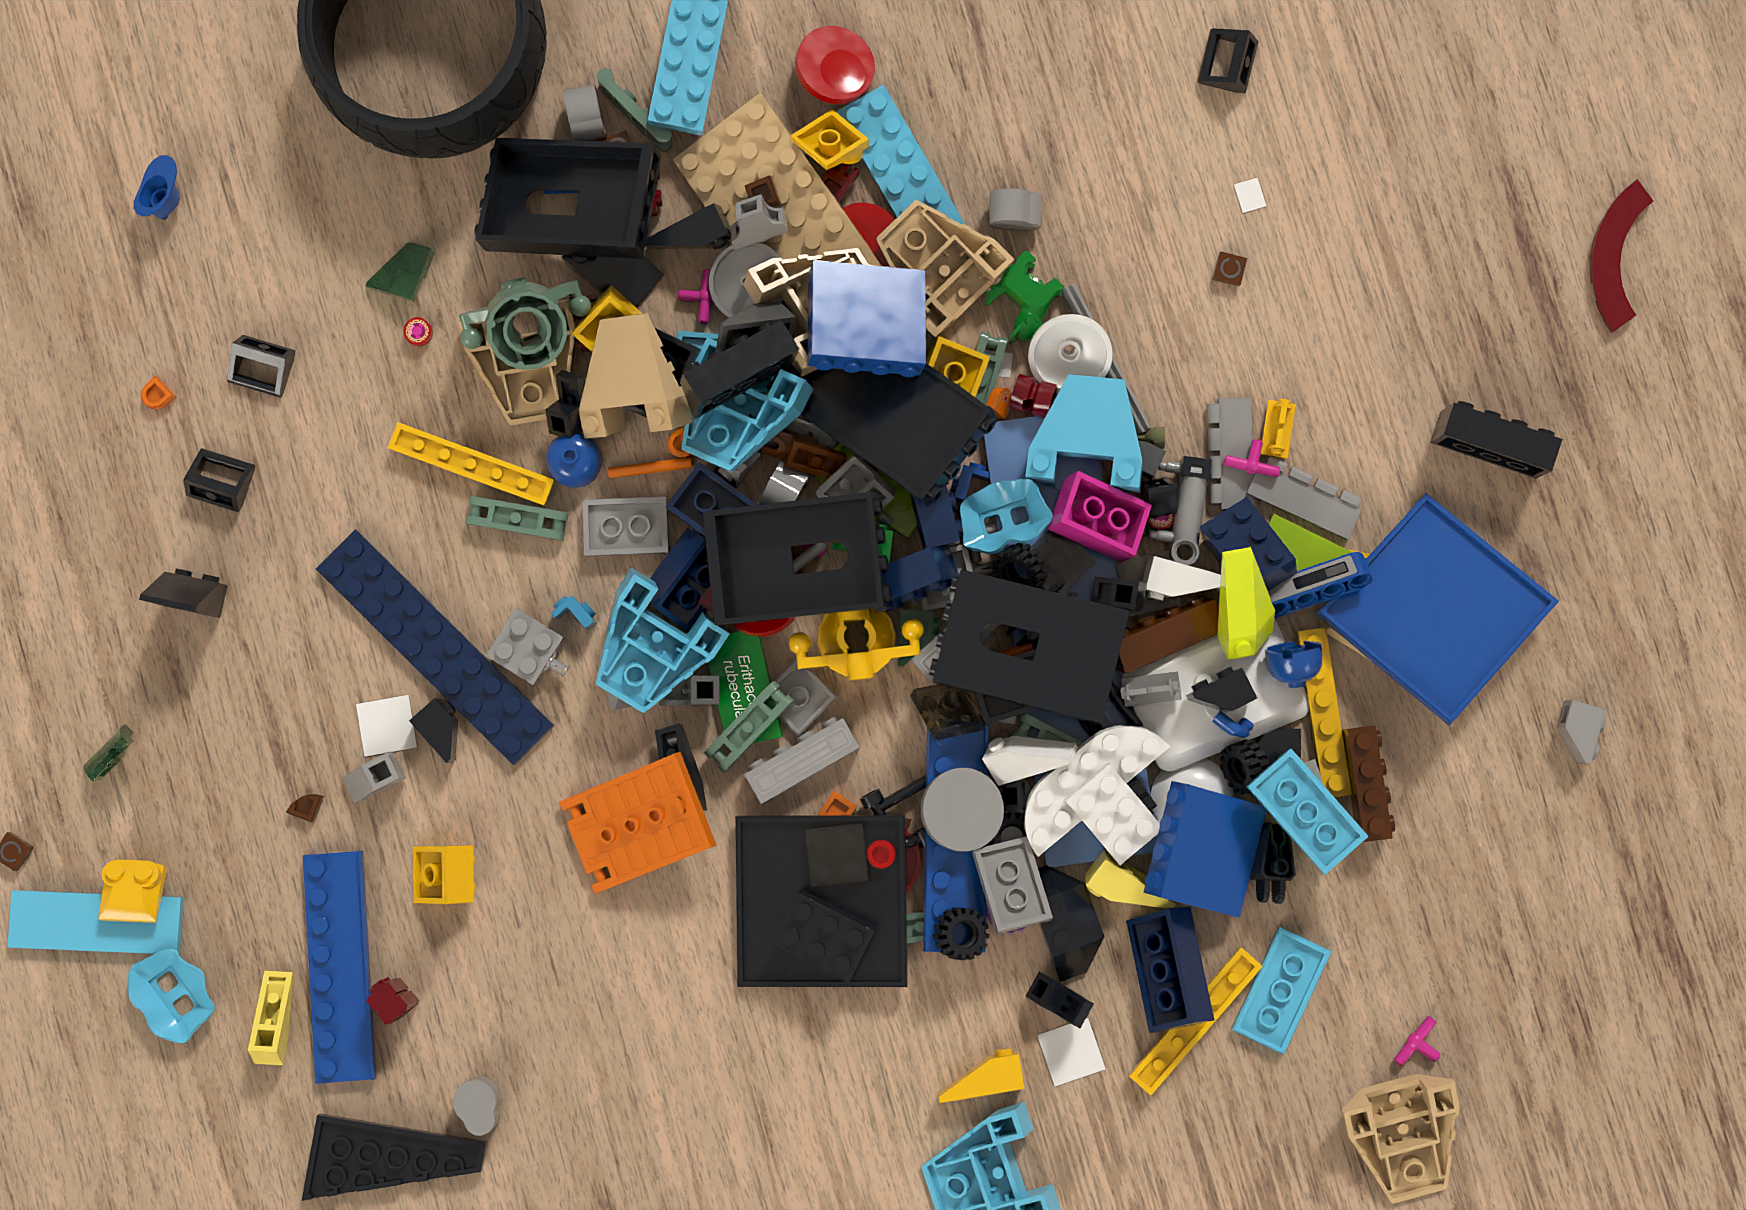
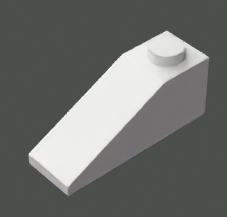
[1142,556,1221,601]
[982,736,1078,786]

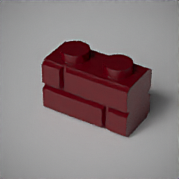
[366,977,419,1025]

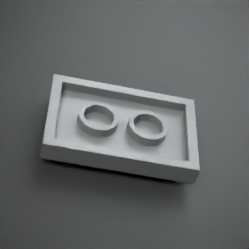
[582,496,669,557]
[972,837,1053,934]

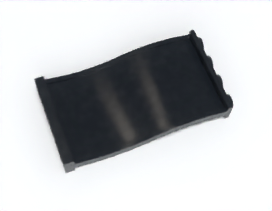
[766,364,997,507]

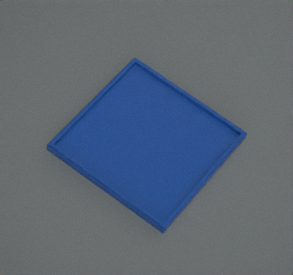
[1316,493,1559,726]

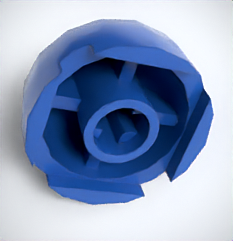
[546,433,603,489]
[1265,641,1323,688]

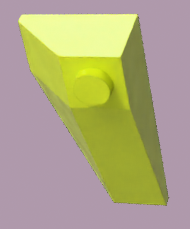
[1217,547,1275,660]

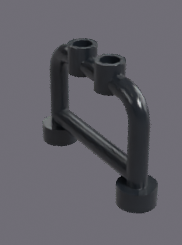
[859,775,926,849]

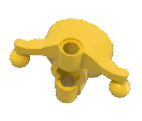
[789,609,924,680]

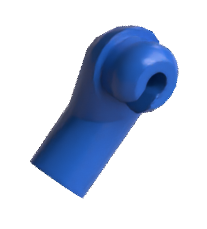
[1212,710,1254,738]

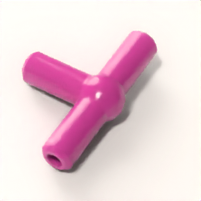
[678,269,713,325]
[1224,439,1281,478]
[1394,1016,1440,1066]

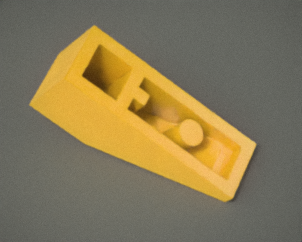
[938,1048,1025,1103]

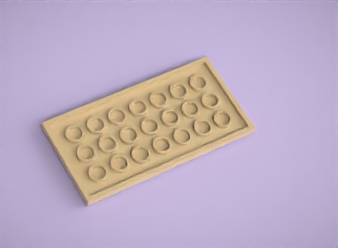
[672,93,882,337]

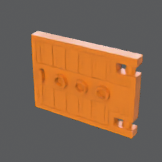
[559,752,717,894]

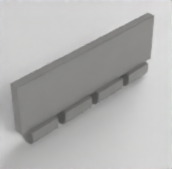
[1207,398,1255,510]
[1246,456,1362,540]

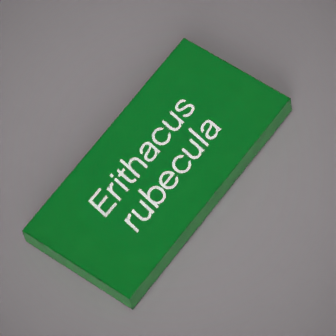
[708,631,784,750]

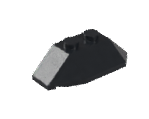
[1038,865,1105,982]

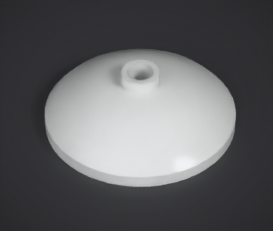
[1028,314,1113,393]
[1150,758,1235,823]

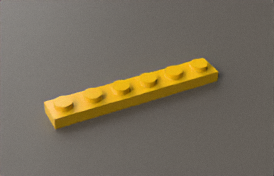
[388,422,555,507]
[1296,627,1352,797]
[1128,947,1263,1095]

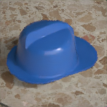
[133,155,180,220]

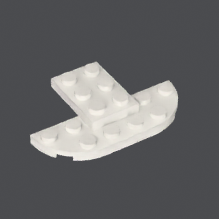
[1024,725,1170,865]

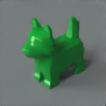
[985,250,1064,345]

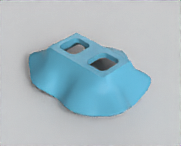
[959,478,1053,554]
[127,948,215,1044]

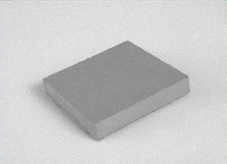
[775,659,838,737]

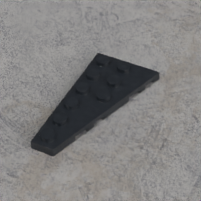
[302,1113,488,1201]

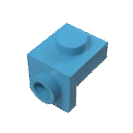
[551,595,597,630]

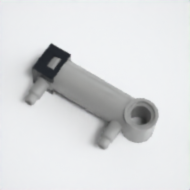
[1149,456,1212,566]

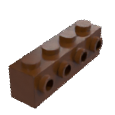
[1115,595,1219,674]
[1342,725,1395,842]

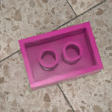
[1048,471,1152,563]

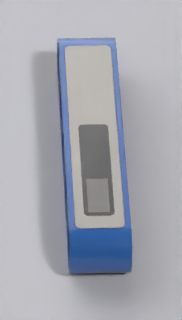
[1268,552,1373,619]

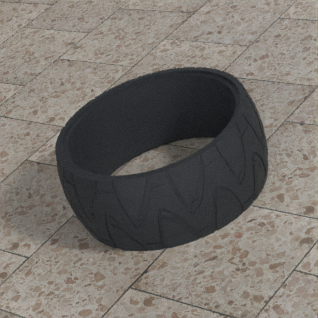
[297,0,547,159]

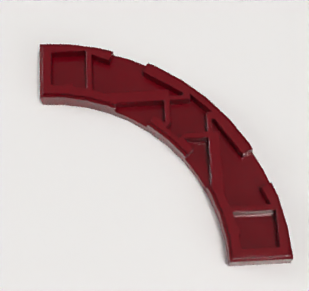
[1590,179,1654,333]

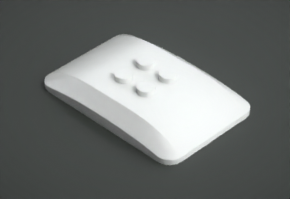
[1122,619,1309,772]

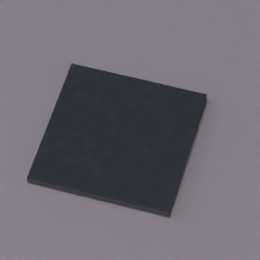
[735,815,908,987]

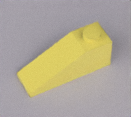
[1085,848,1176,908]
[248,971,294,1065]

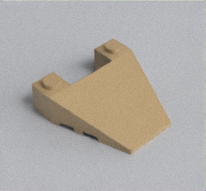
[743,248,869,377]
[458,297,575,426]
[579,313,693,439]

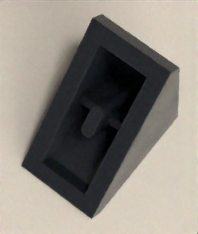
[1140,477,1177,518]
[994,782,1026,811]

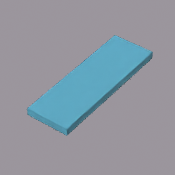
[7,890,184,954]

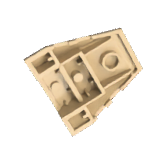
[876,200,1015,338]
[1342,1074,1460,1204]

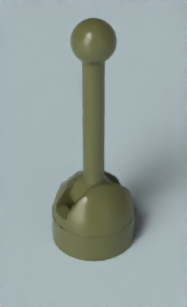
[1137,427,1165,449]

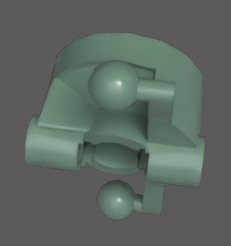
[459,277,591,370]

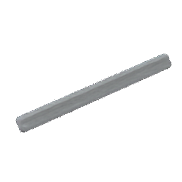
[1062,285,1151,435]

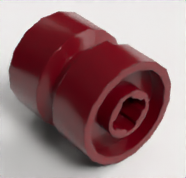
[1009,374,1058,419]

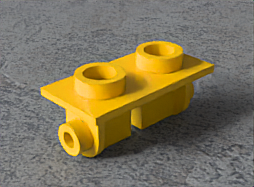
[1261,399,1296,459]

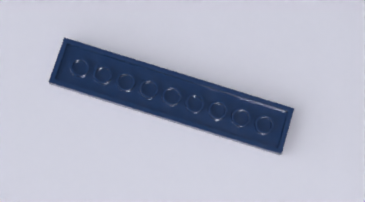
[316,529,554,765]

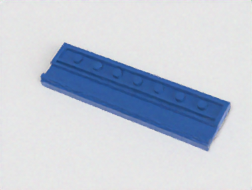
[923,722,989,953]
[303,851,376,1084]

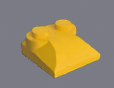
[790,109,869,170]
[98,860,167,923]

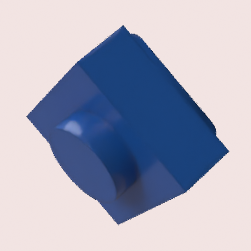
[950,462,990,503]

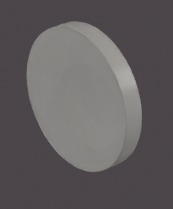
[709,242,785,318]
[921,768,1004,852]

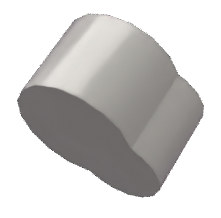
[563,84,606,141]
[989,188,1042,231]
[759,460,811,505]
[453,1076,501,1136]

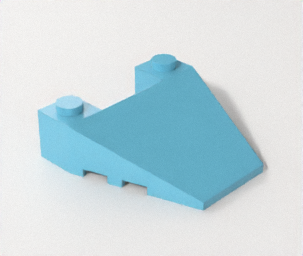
[681,337,813,472]
[1025,374,1143,494]
[595,567,730,713]
[921,1102,1061,1210]

